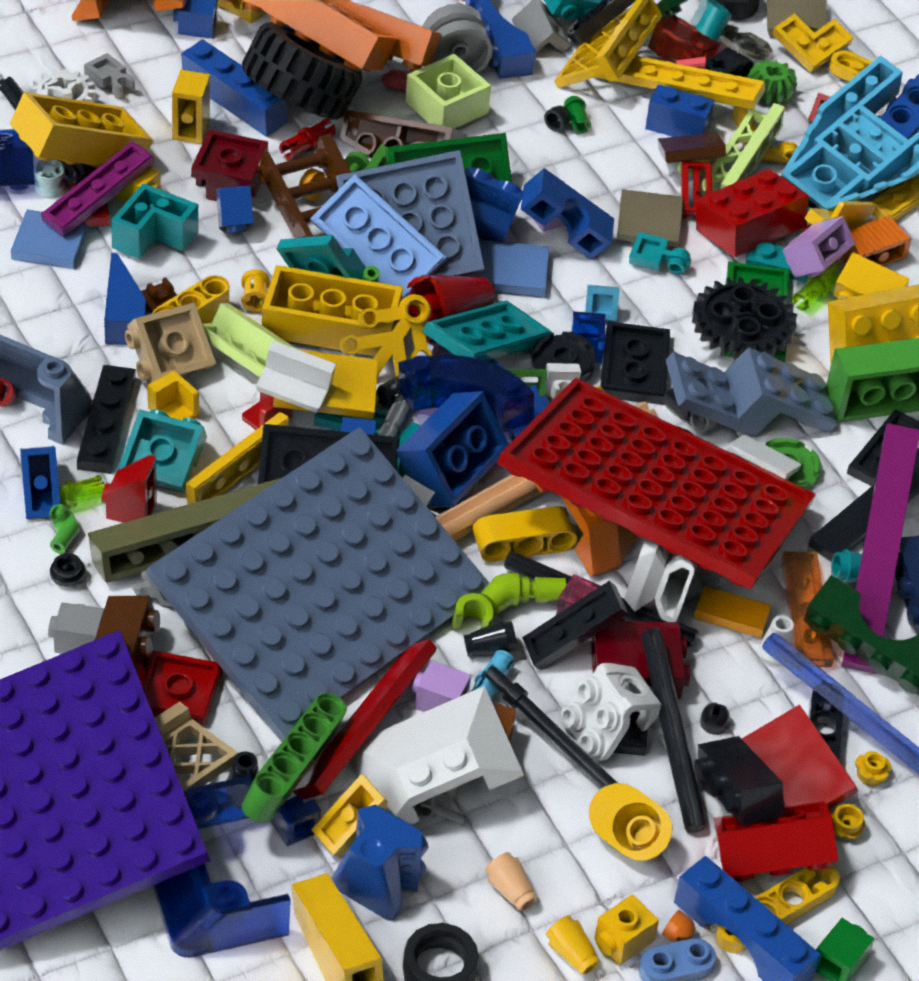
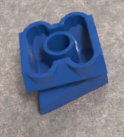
[465,167,523,242]
[331,804,429,920]

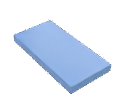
[310,174,447,299]

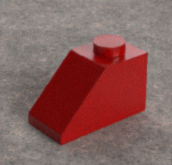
[101,455,157,523]

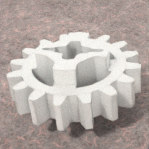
[30,68,96,103]

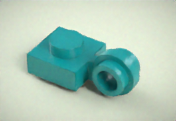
[629,232,692,274]

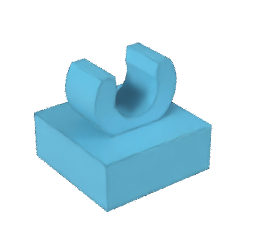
[584,285,620,321]

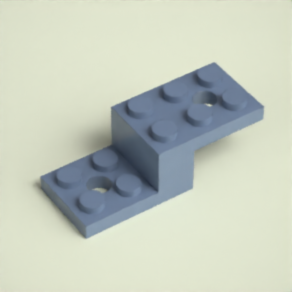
[665,347,838,437]

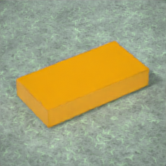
[694,586,771,638]

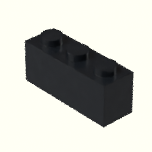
[694,736,784,826]

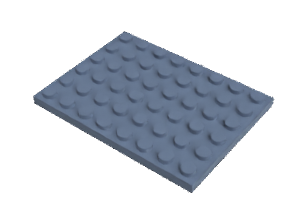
[145,427,489,742]

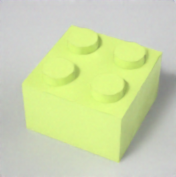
[405,54,491,129]

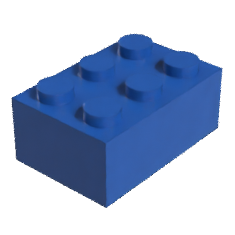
[396,391,509,507]

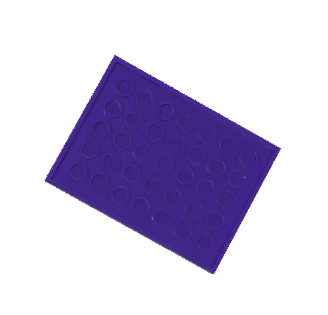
[0,630,211,950]

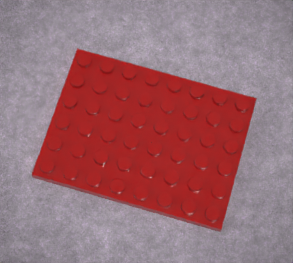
[497,378,816,590]

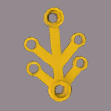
[339,294,432,393]

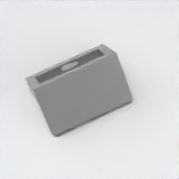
[512,0,571,53]

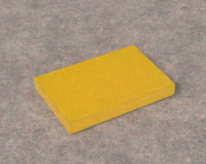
[273,349,378,419]

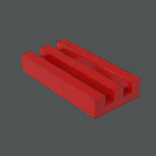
[680,161,712,219]

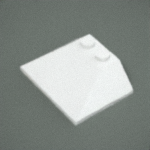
[353,686,524,825]

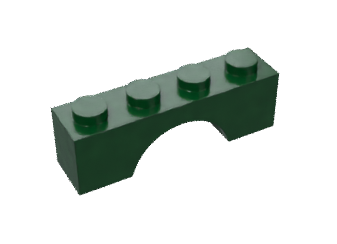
[803,575,919,696]

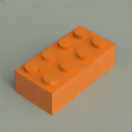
[262,0,398,73]

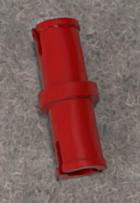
[279,118,336,160]

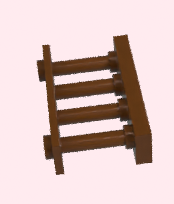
[257,134,351,238]

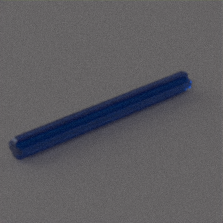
[762,633,919,775]

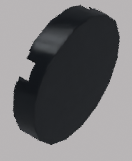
[532,332,596,382]

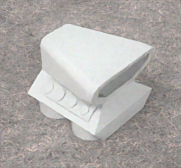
[624,539,697,622]

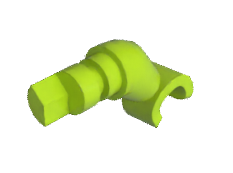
[451,573,567,629]

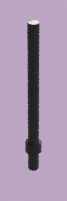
[485,666,618,788]

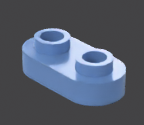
[639,938,716,981]

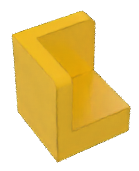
[147,370,199,420]

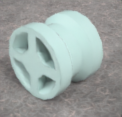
[33,159,65,198]

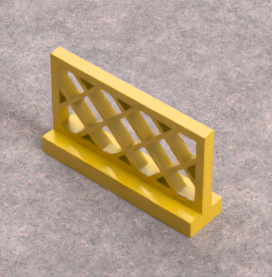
[554,0,663,88]

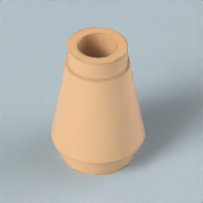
[485,852,538,911]

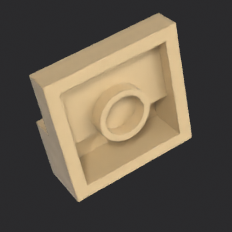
[125,302,216,384]

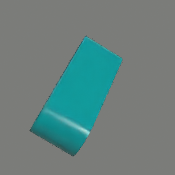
[690,0,732,41]

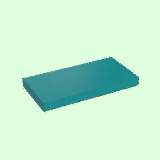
[423,300,553,366]

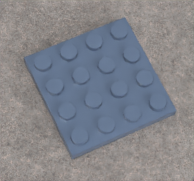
[336,150,485,276]

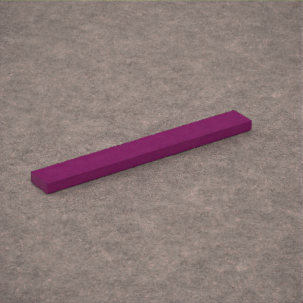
[841,423,919,674]

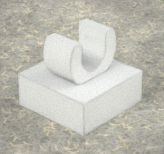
[546,363,581,400]

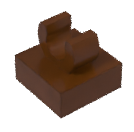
[141,277,177,313]

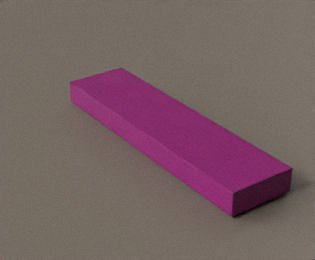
[41,141,155,237]

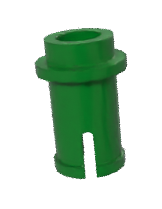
[563,96,592,134]

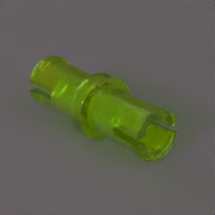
[792,261,843,311]

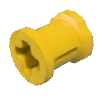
[241,269,270,312]

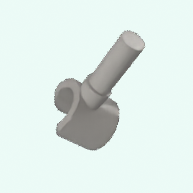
[414,796,466,824]

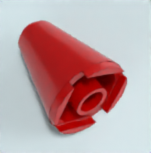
[407,275,495,340]

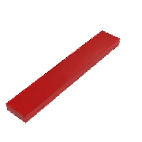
[293,639,437,800]

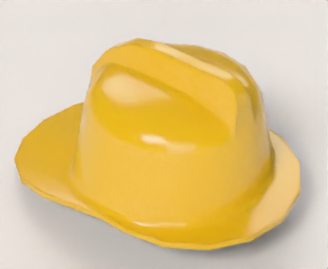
[589,783,673,861]

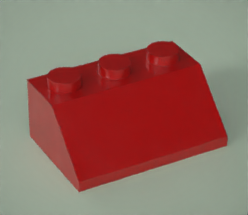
[713,801,839,882]

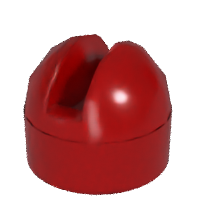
[0,378,17,407]

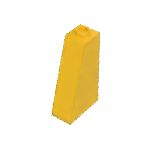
[291,873,383,981]

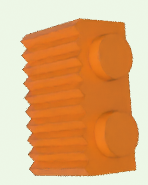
[840,215,912,266]

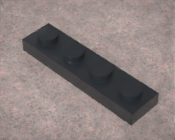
[77,365,136,474]

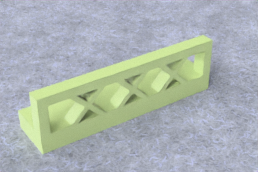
[700,103,785,196]
[202,303,297,377]

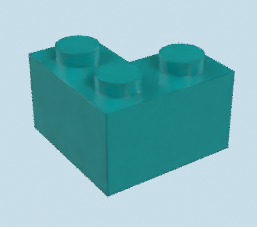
[111,183,199,259]

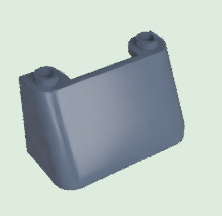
[0,335,91,445]

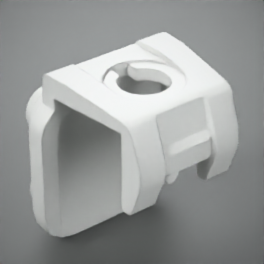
[560,663,662,761]

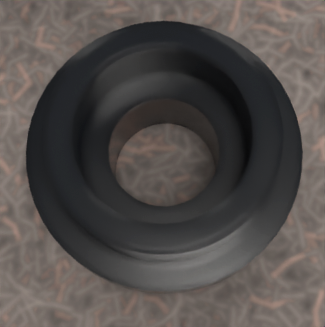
[50,553,86,587]

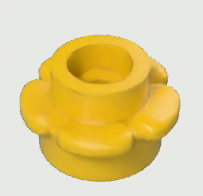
[855,751,892,786]
[831,804,865,839]

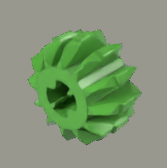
[748,59,797,106]

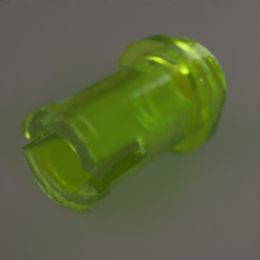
[59,475,105,507]

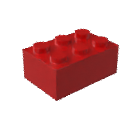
[696,169,809,257]

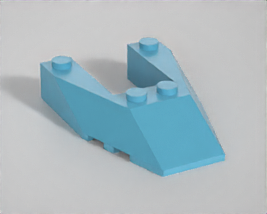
[781,55,919,210]

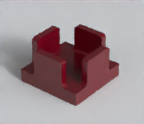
[191,129,269,201]

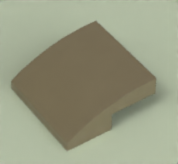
[767,0,828,38]
[617,189,683,247]

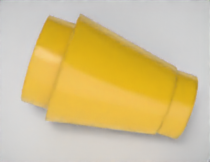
[546,915,600,976]

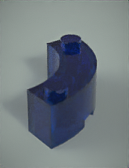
[398,355,534,433]

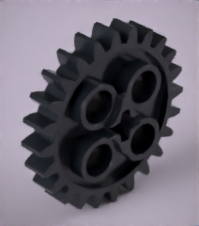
[692,277,797,359]

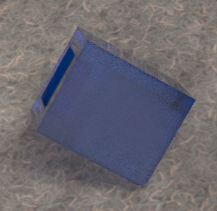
[570,311,605,364]
[270,796,321,847]

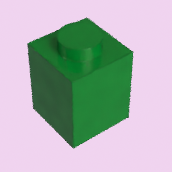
[816,917,875,981]

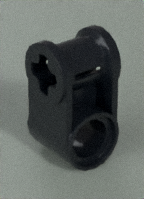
[706,46,754,78]

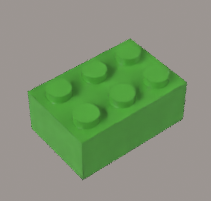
[826,338,919,423]

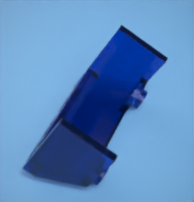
[153,776,291,958]

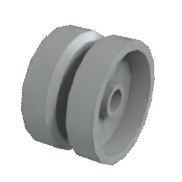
[423,3,493,74]

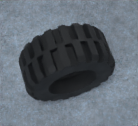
[242,22,363,120]

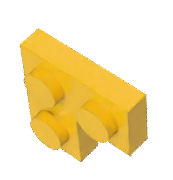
[772,13,854,73]

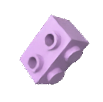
[782,216,855,278]

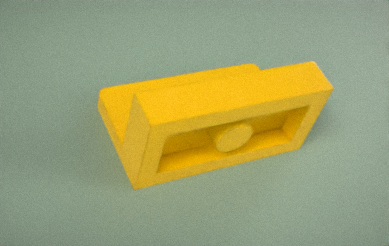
[804,201,876,228]

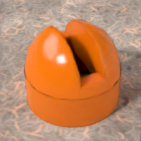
[662,910,696,942]

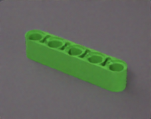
[242,693,347,823]

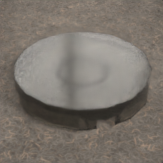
[719,25,773,61]

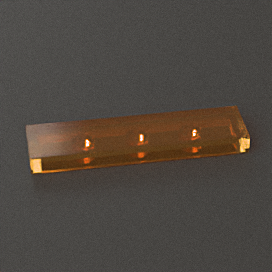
[781,551,834,667]

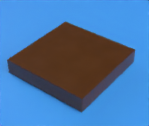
[657,132,726,163]

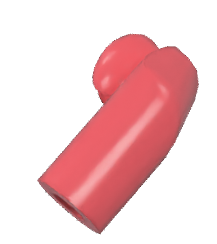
[381,66,422,90]

